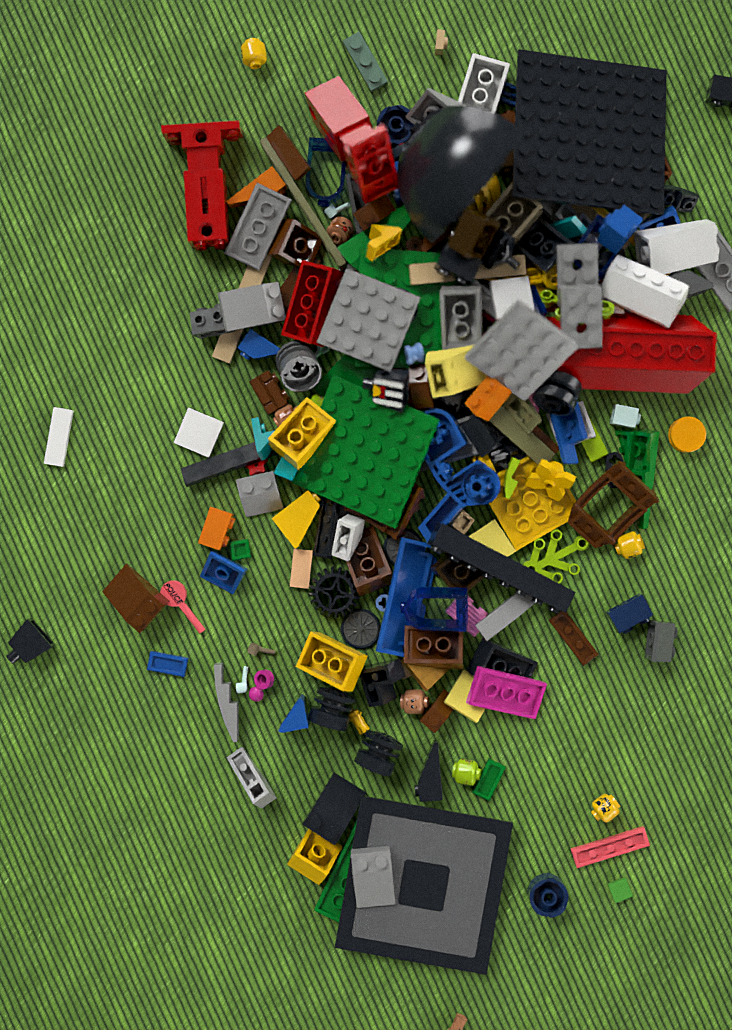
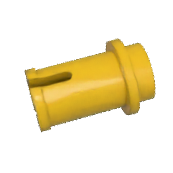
[348,709,370,735]

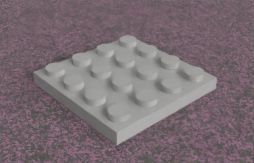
[317,268,420,371]
[465,299,579,401]

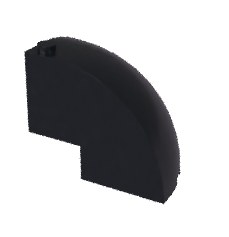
[397,105,526,243]

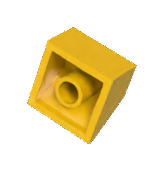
[287,829,343,885]

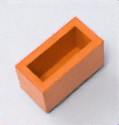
[465,375,512,421]
[198,507,235,550]

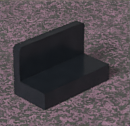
[461,414,501,457]

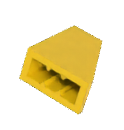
[272,490,321,549]

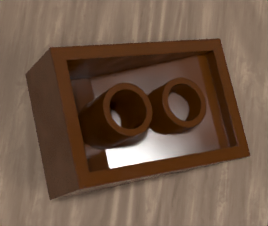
[345,526,393,597]
[102,563,169,633]
[404,625,464,669]

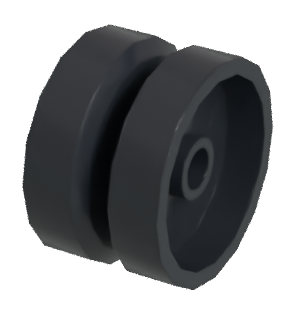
[532,370,582,416]

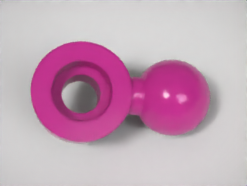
[249,670,274,702]

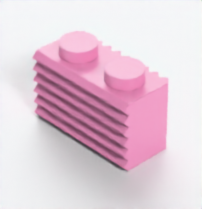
[445,594,488,637]

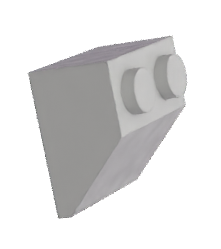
[236,471,284,517]

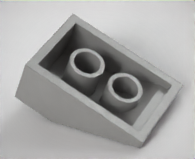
[405,88,466,124]
[217,282,286,332]
[440,285,482,350]
[351,846,395,908]

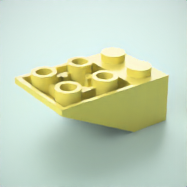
[425,345,487,398]

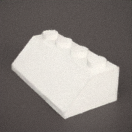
[601,255,689,328]

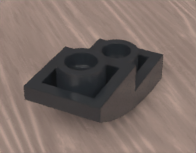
[664,184,700,212]

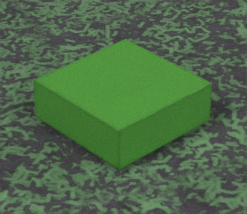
[608,877,633,903]

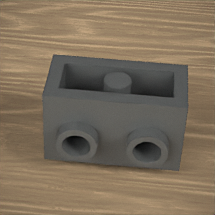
[190,304,235,339]

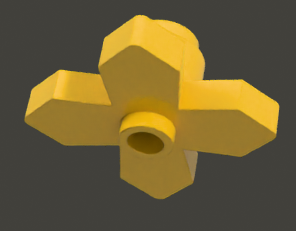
[525,459,576,502]

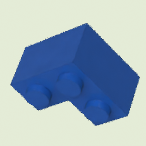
[597,205,643,255]

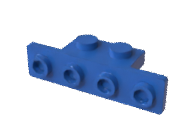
[549,402,588,464]

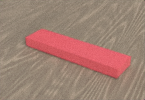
[571,826,650,868]

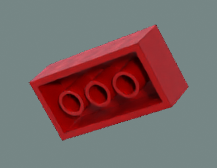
[281,260,345,348]

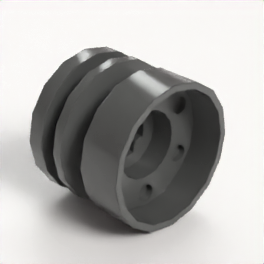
[276,341,321,392]

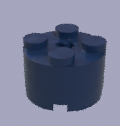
[377,105,414,149]
[527,873,568,917]

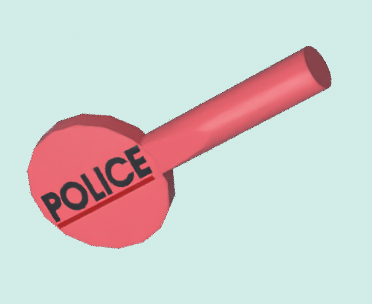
[160,580,205,634]

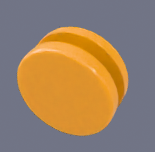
[668,416,706,453]

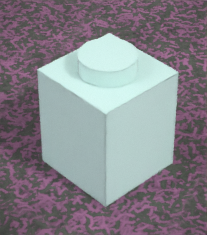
[610,404,641,429]

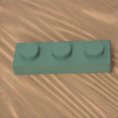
[343,32,388,93]

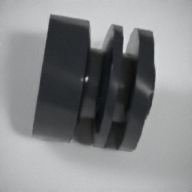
[308,687,356,731]
[354,730,403,777]

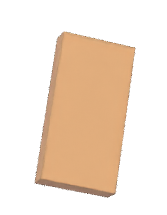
[290,548,313,589]

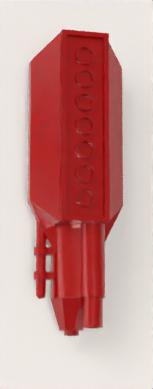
[482,312,717,394]

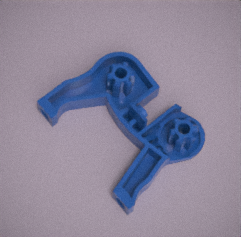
[418,409,500,543]

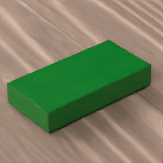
[472,758,506,801]

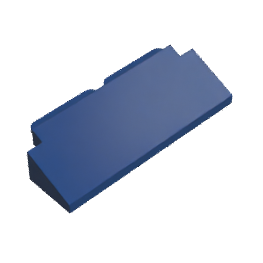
[376,537,437,657]

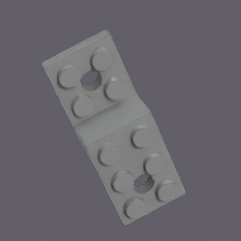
[557,243,602,348]

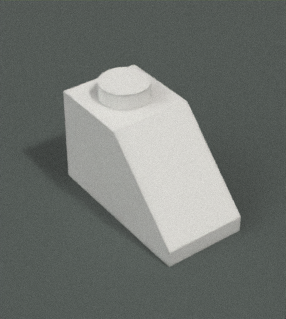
[331,514,365,561]

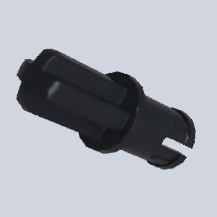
[489,444,523,463]

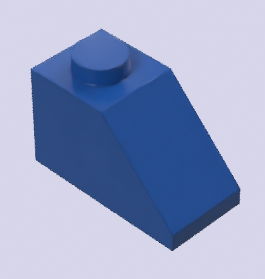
[639,205,681,230]
[238,329,280,361]

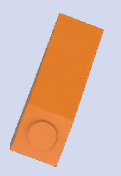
[226,166,287,208]

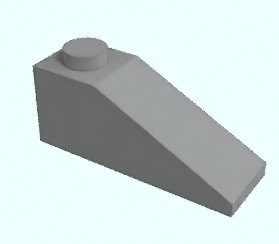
[227,747,277,809]

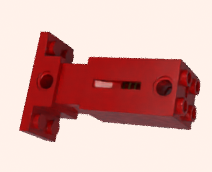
[305,76,399,204]
[161,120,243,251]

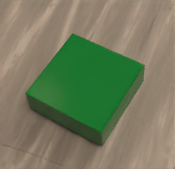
[229,539,252,561]

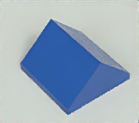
[200,551,247,594]
[278,694,310,733]

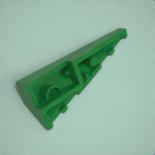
[337,205,411,271]
[615,429,660,529]

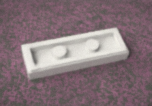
[44,407,74,467]

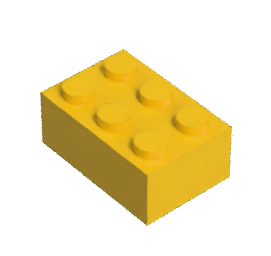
[296,631,368,691]

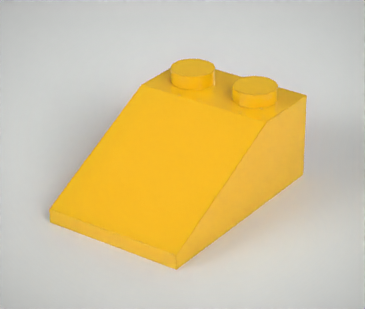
[268,397,336,470]

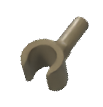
[247,643,275,656]

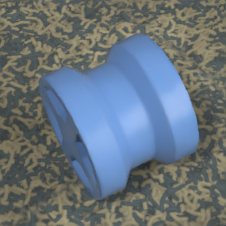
[404,343,425,365]

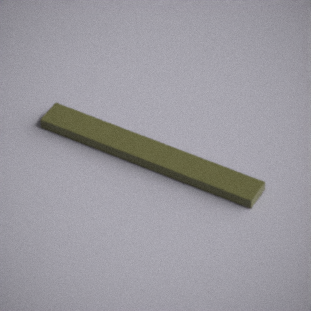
[260,137,348,271]

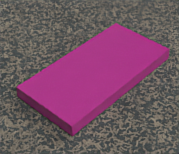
[466,666,547,719]

